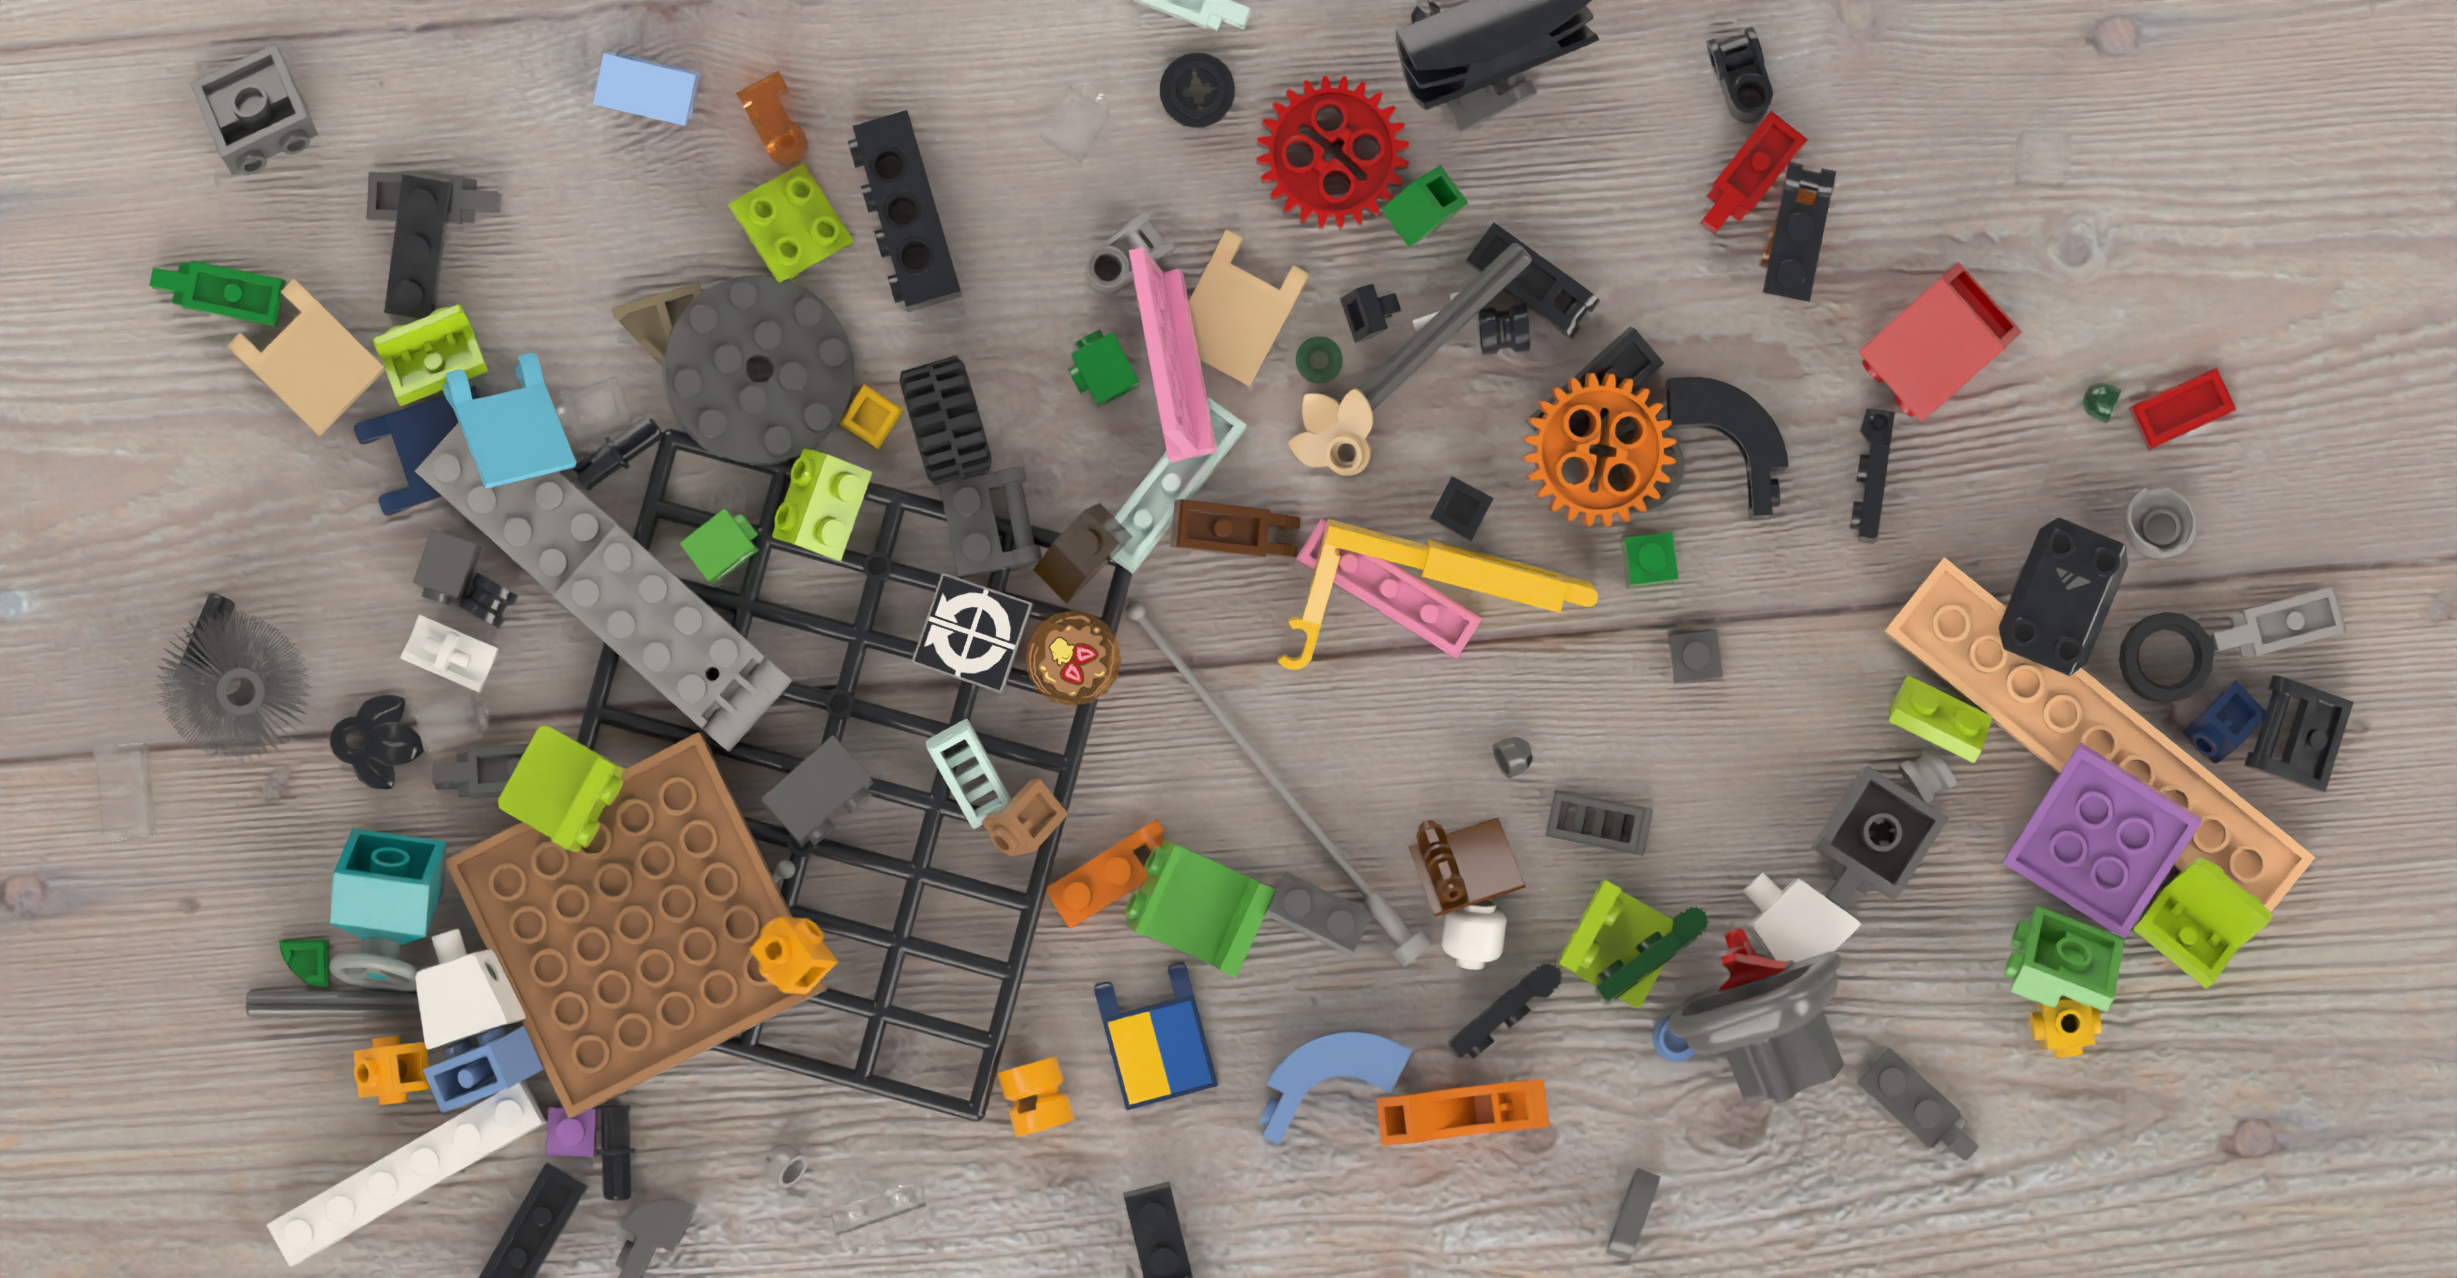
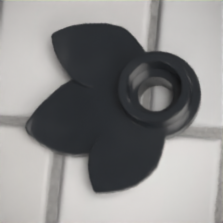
[329,695,426,789]

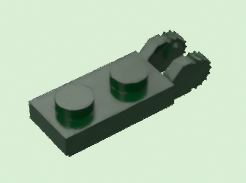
[1595,906,1709,1005]

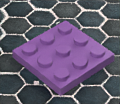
[2002,742,2203,939]

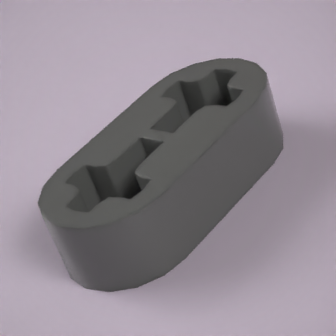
[1606,1168,1660,1261]

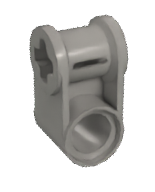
[1086,210,1176,294]

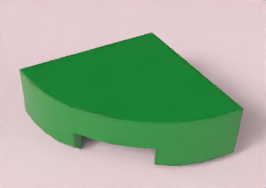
[279,939,330,987]

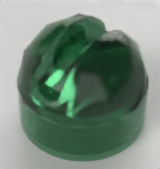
[2083,382,2122,424]

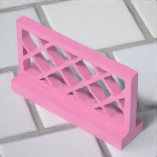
[1129,247,1218,463]

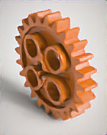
[1521,373,1676,527]

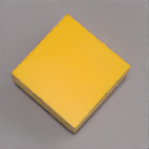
[838,384,904,450]

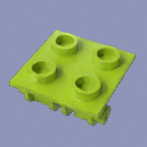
[728,163,855,283]

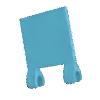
[443,353,576,489]

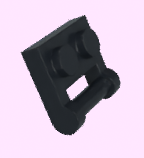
[2244,675,2353,792]

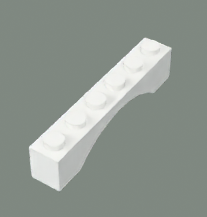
[266,1080,547,1266]

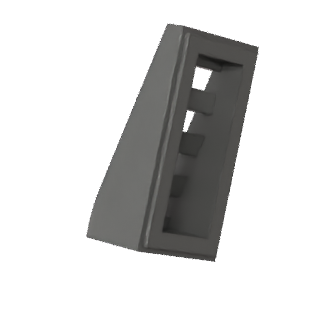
[1546,790,1653,856]

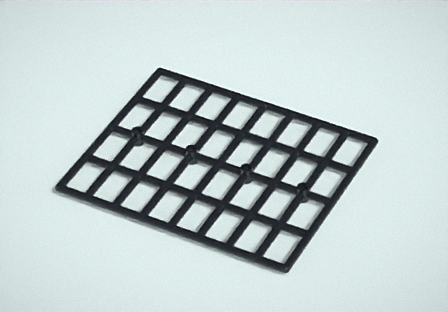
[577,429,1132,1122]

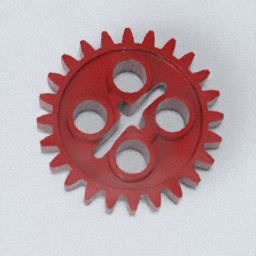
[1256,75,1409,230]

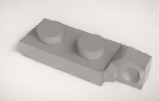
[2208,586,2347,658]

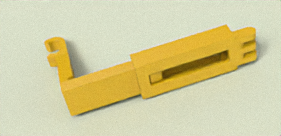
[1277,519,1598,670]

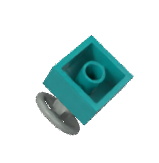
[329,828,447,992]

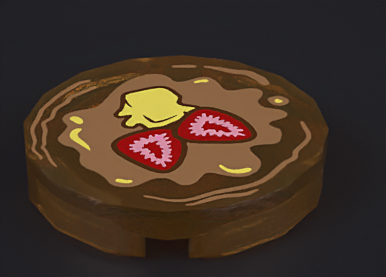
[1025,610,1122,707]

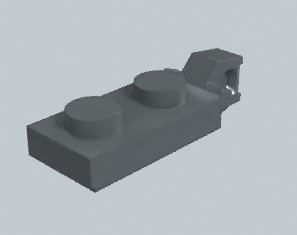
[366,172,501,225]
[432,744,529,799]
[1857,1048,1979,1161]

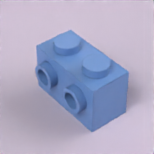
[423,1025,544,1113]

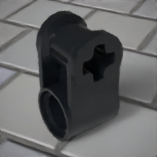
[1706,27,1773,123]

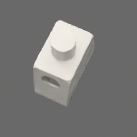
[1743,872,1861,963]
[415,929,526,1050]

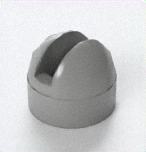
[765,1145,808,1188]

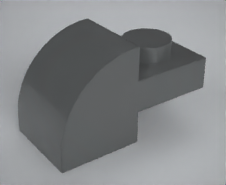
[615,1198,697,1278]

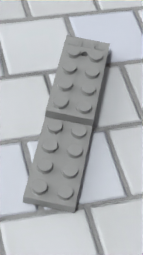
[415,422,793,752]

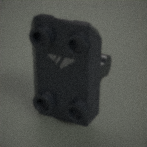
[1999,518,2128,676]

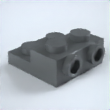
[190,43,319,175]

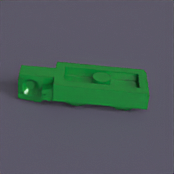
[149,261,287,328]

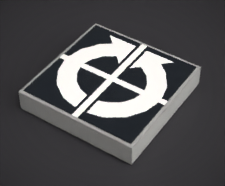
[911,573,1033,694]

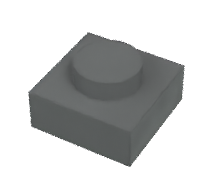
[1668,630,1723,683]

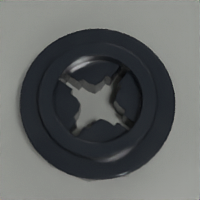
[1160,53,1235,129]

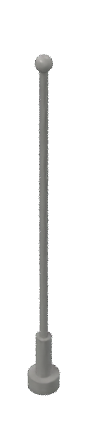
[1126,601,1433,968]

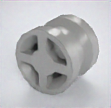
[1899,745,1957,803]

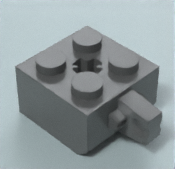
[1811,766,1949,909]

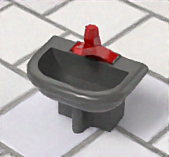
[1668,927,1844,1106]

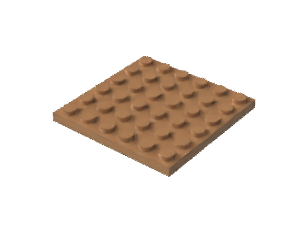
[444,732,828,1118]

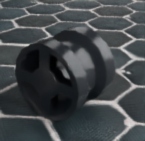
[458,573,518,629]

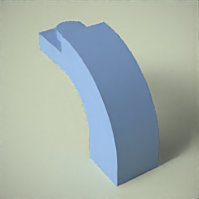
[1258,1032,1412,1145]

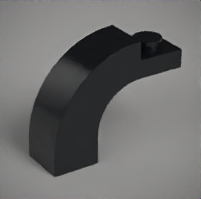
[1665,377,1789,520]

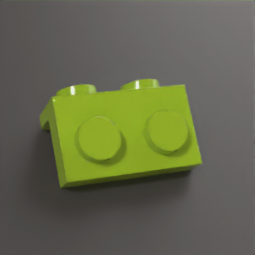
[373,304,489,406]
[772,448,873,561]
[1888,675,1993,763]

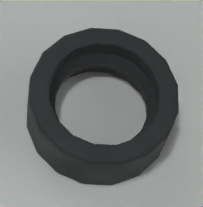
[2119,612,2214,703]

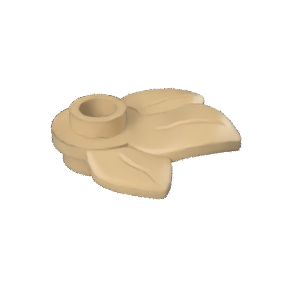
[1288,388,1374,476]

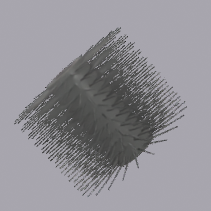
[155,610,313,763]

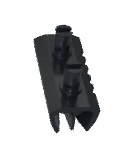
[1396,0,1599,110]

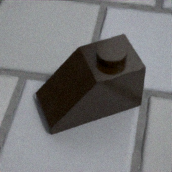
[1033,503,1133,604]

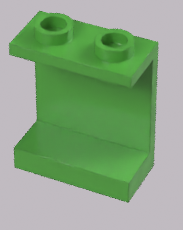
[1125,839,1276,977]

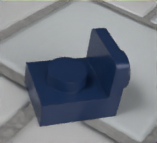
[2183,680,2266,764]

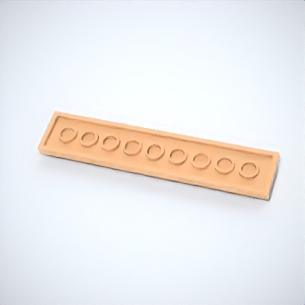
[1883,557,2315,912]

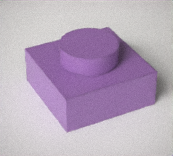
[546,1107,598,1157]

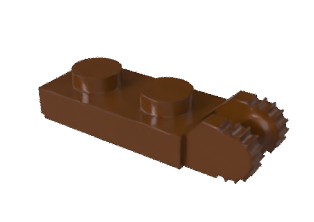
[1171,499,1301,558]

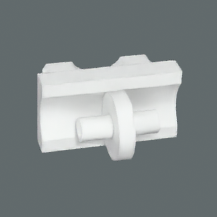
[400,615,499,693]

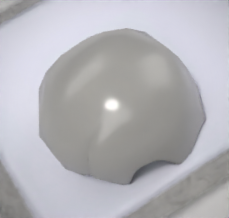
[2124,487,2198,559]

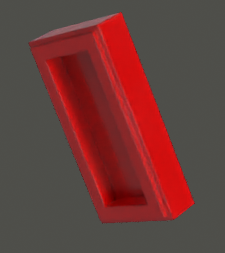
[2129,367,2236,450]

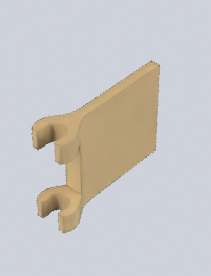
[1189,229,1311,387]
[227,279,386,436]

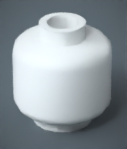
[1442,899,1507,970]

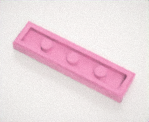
[1296,519,1482,659]

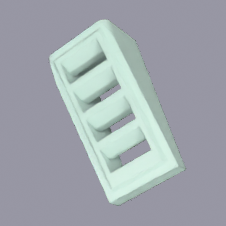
[926,719,1012,830]

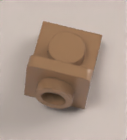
[982,778,1068,857]

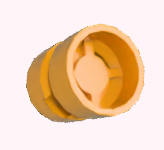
[997,1056,1075,1137]

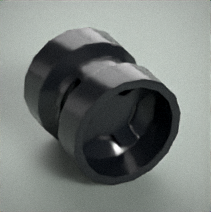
[1478,304,1530,355]

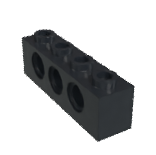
[847,110,962,312]

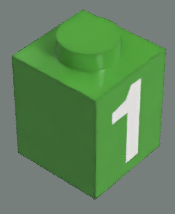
[679,508,759,585]

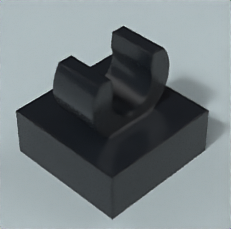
[1340,284,1401,343]
[1429,476,1494,541]

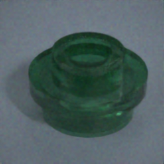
[1295,336,1343,384]

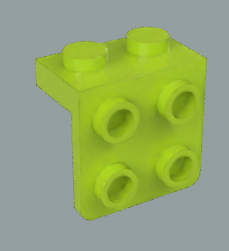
[498,726,625,853]
[2132,858,2273,989]

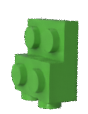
[2004,905,2125,1012]

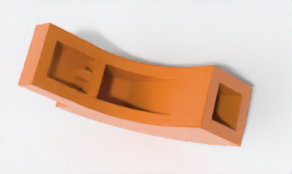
[1376,1079,1550,1146]

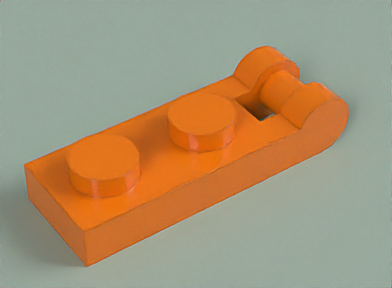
[1046,819,1165,929]

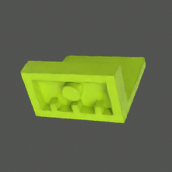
[1556,880,1673,1008]

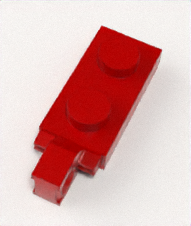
[1700,111,1808,235]

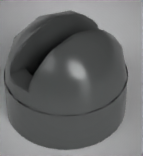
[1493,737,1533,779]

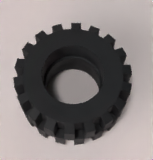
[899,355,992,486]

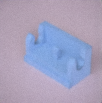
[593,51,702,126]

